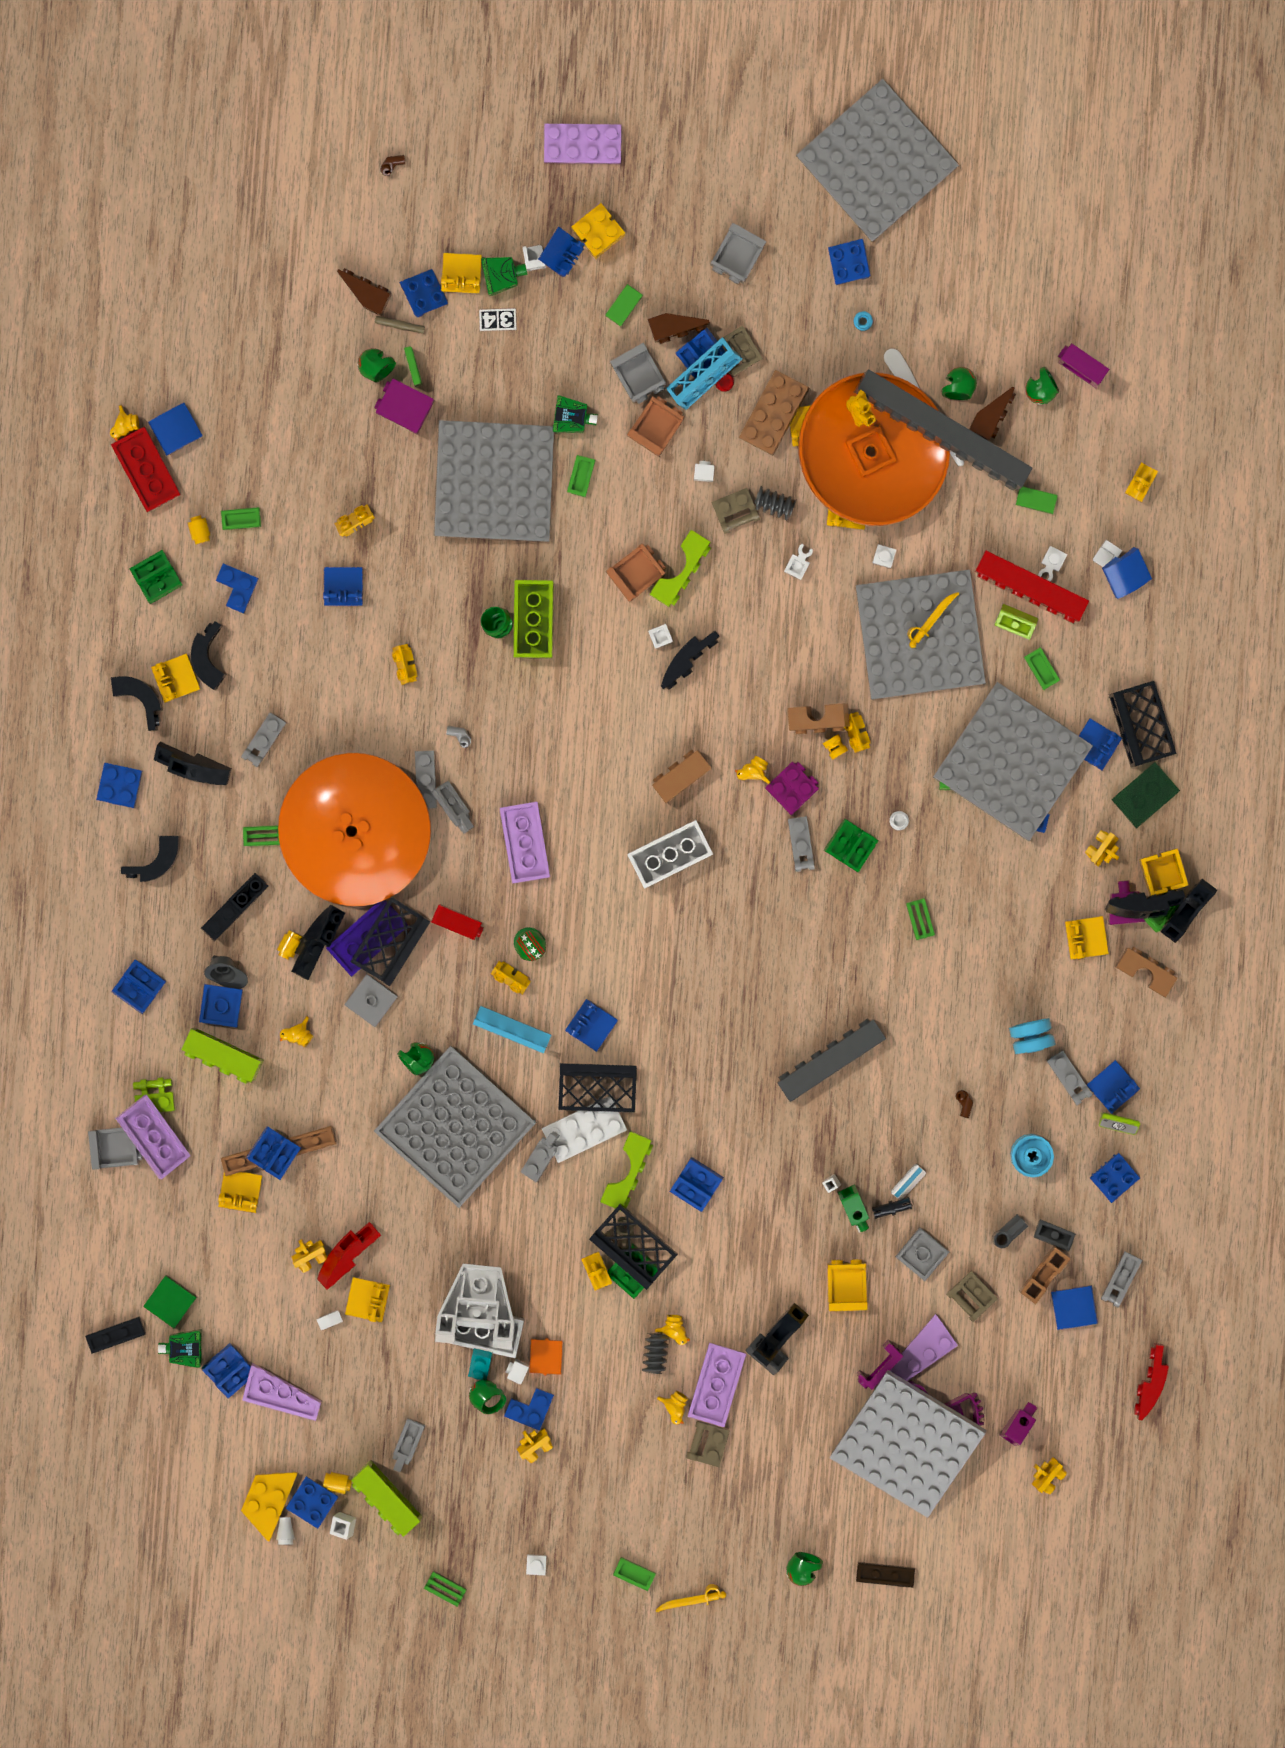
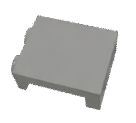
[710,223,766,284]
[610,342,666,404]
[88,1127,143,1170]

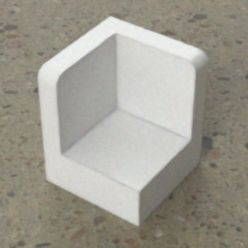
[523,245,546,271]
[1093,540,1122,567]

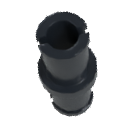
[872,1197,912,1219]

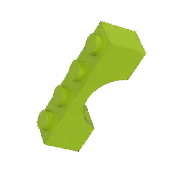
[649,530,711,607]
[600,1131,653,1211]

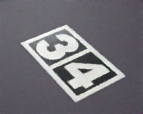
[479,309,516,331]

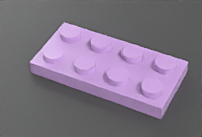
[544,124,621,164]
[500,802,550,884]
[115,1095,190,1179]
[688,1342,746,1427]

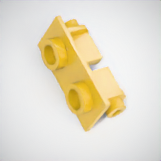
[392,644,418,685]
[844,712,871,753]
[491,961,531,995]

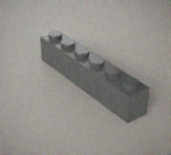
[777,1018,886,1102]

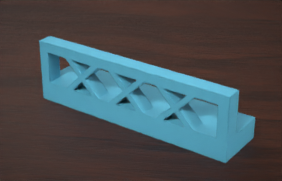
[666,337,742,410]
[473,1006,551,1053]

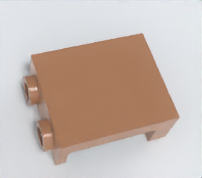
[627,396,684,457]
[606,544,666,603]

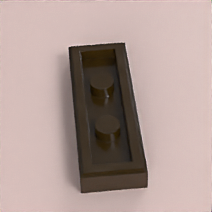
[856,1562,915,1588]

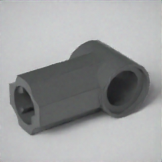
[992,1214,1028,1248]

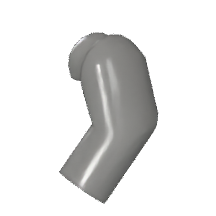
[446,726,471,748]

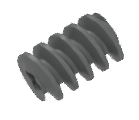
[754,486,797,521]
[642,1333,669,1374]

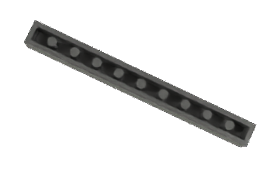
[854,369,1033,490]

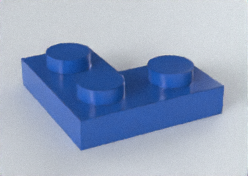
[216,563,259,614]
[504,1387,554,1431]

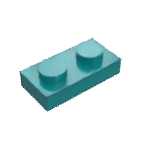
[468,1348,493,1380]

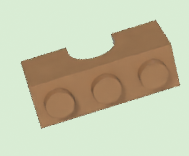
[788,703,850,734]
[1115,947,1177,998]
[1019,1246,1071,1305]

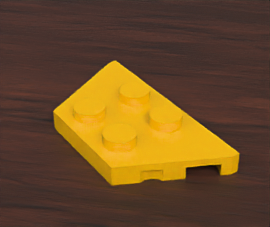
[241,1472,298,1542]

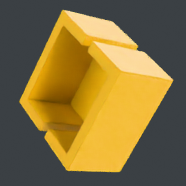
[571,203,625,259]
[1139,848,1189,896]

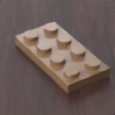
[739,370,810,456]

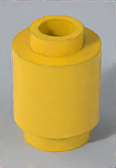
[187,515,210,545]
[277,930,302,960]
[323,1472,352,1494]

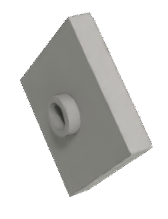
[344,974,398,1027]
[895,1227,949,1281]

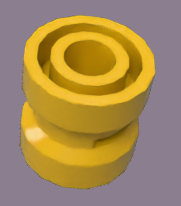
[822,734,848,760]

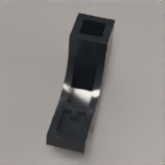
[191,621,226,691]
[111,676,163,731]
[121,836,180,882]
[1160,879,1217,943]
[752,1303,809,1367]

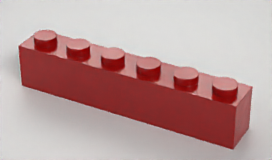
[975,550,1089,624]

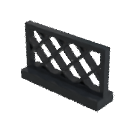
[1108,681,1177,768]
[350,897,431,986]
[558,1063,637,1113]
[589,1203,678,1290]

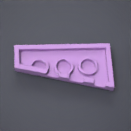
[890,1314,958,1381]
[242,1363,321,1421]

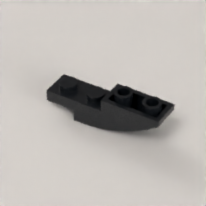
[661,631,720,690]
[154,742,232,785]
[201,873,269,942]
[1105,890,1185,919]
[291,905,345,980]

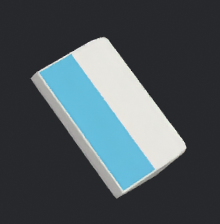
[891,1164,926,1200]

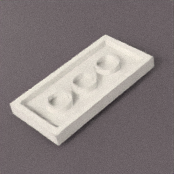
[542,1096,627,1163]

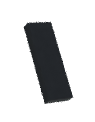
[85,1316,146,1354]

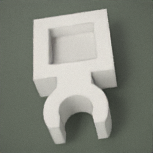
[784,544,813,580]
[1038,546,1067,581]

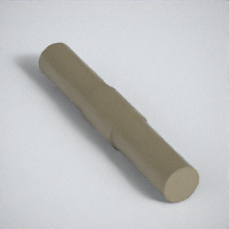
[375,316,425,334]

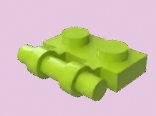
[133,1077,175,1112]

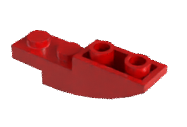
[317,1222,381,1290]
[1134,1343,1169,1420]

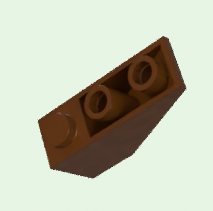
[337,268,391,317]
[648,313,710,344]
[969,387,1016,441]

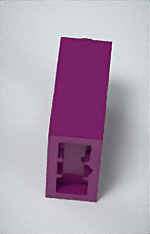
[1057,343,1110,389]

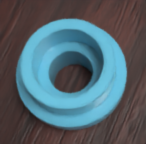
[854,311,873,331]

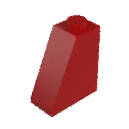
[431,904,484,940]

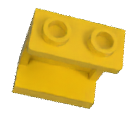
[827,1259,868,1311]

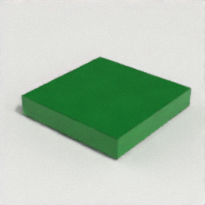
[143,1275,197,1329]

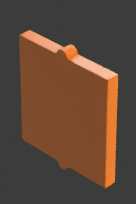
[529,1338,563,1376]

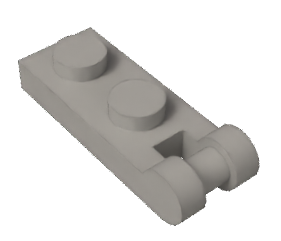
[241,712,286,767]
[788,816,815,872]
[1047,1050,1093,1105]
[1101,1251,1142,1308]

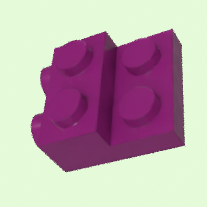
[765,761,819,815]

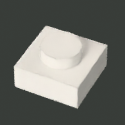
[872,544,896,568]
[648,624,673,649]
[526,1554,547,1575]

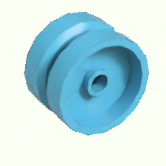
[1009,1018,1056,1054]
[1010,1134,1054,1178]

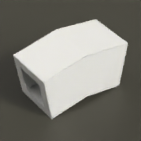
[822,1174,841,1193]
[317,1310,343,1330]

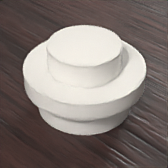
[890,811,909,830]

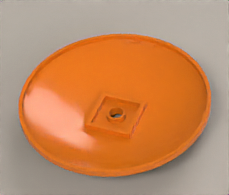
[798,372,950,526]
[278,753,431,906]

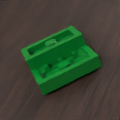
[129,550,183,604]
[823,818,879,872]
[608,1243,657,1299]

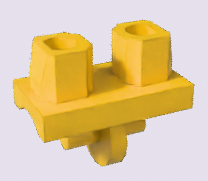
[846,390,876,427]
[1125,462,1158,502]
[1085,830,1119,867]
[291,1239,327,1273]
[581,1251,612,1291]
[516,1428,553,1463]
[1032,1457,1067,1495]

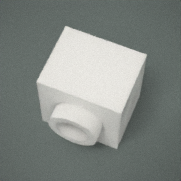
[694,461,714,482]
[506,1359,529,1385]
[330,1512,356,1540]

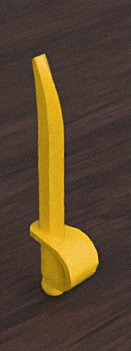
[907,592,959,648]
[656,1584,726,1612]

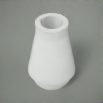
[276,1517,295,1545]

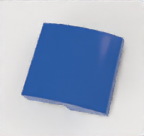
[676,328,725,379]
[148,403,203,456]
[1102,547,1152,599]
[112,959,166,1014]
[246,1126,301,1180]
[669,1157,724,1212]
[1051,1285,1098,1330]
[201,1343,251,1399]

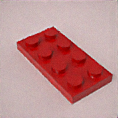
[111,427,181,513]

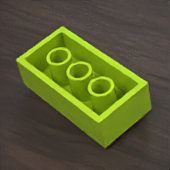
[513,580,554,658]
[181,1027,264,1084]
[351,1460,422,1537]

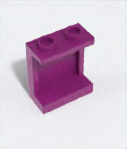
[374,379,435,435]
[857,1340,903,1390]

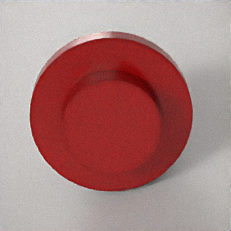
[715,373,734,392]

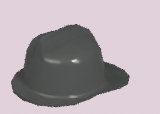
[204,955,248,989]

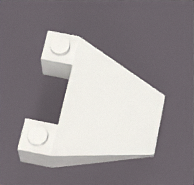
[435,1264,514,1350]

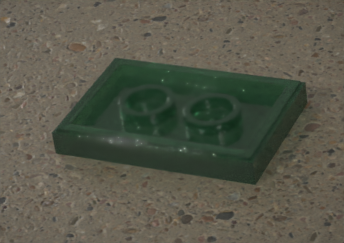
[1111,762,1180,829]

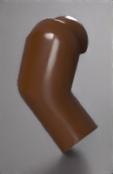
[380,155,405,176]
[955,1090,973,1118]

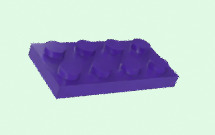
[326,900,408,977]

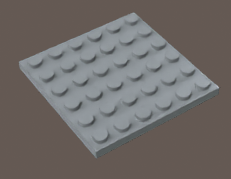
[796,79,959,242]
[434,420,554,542]
[856,570,986,700]
[933,682,1093,842]
[374,1046,536,1208]
[830,1370,987,1518]

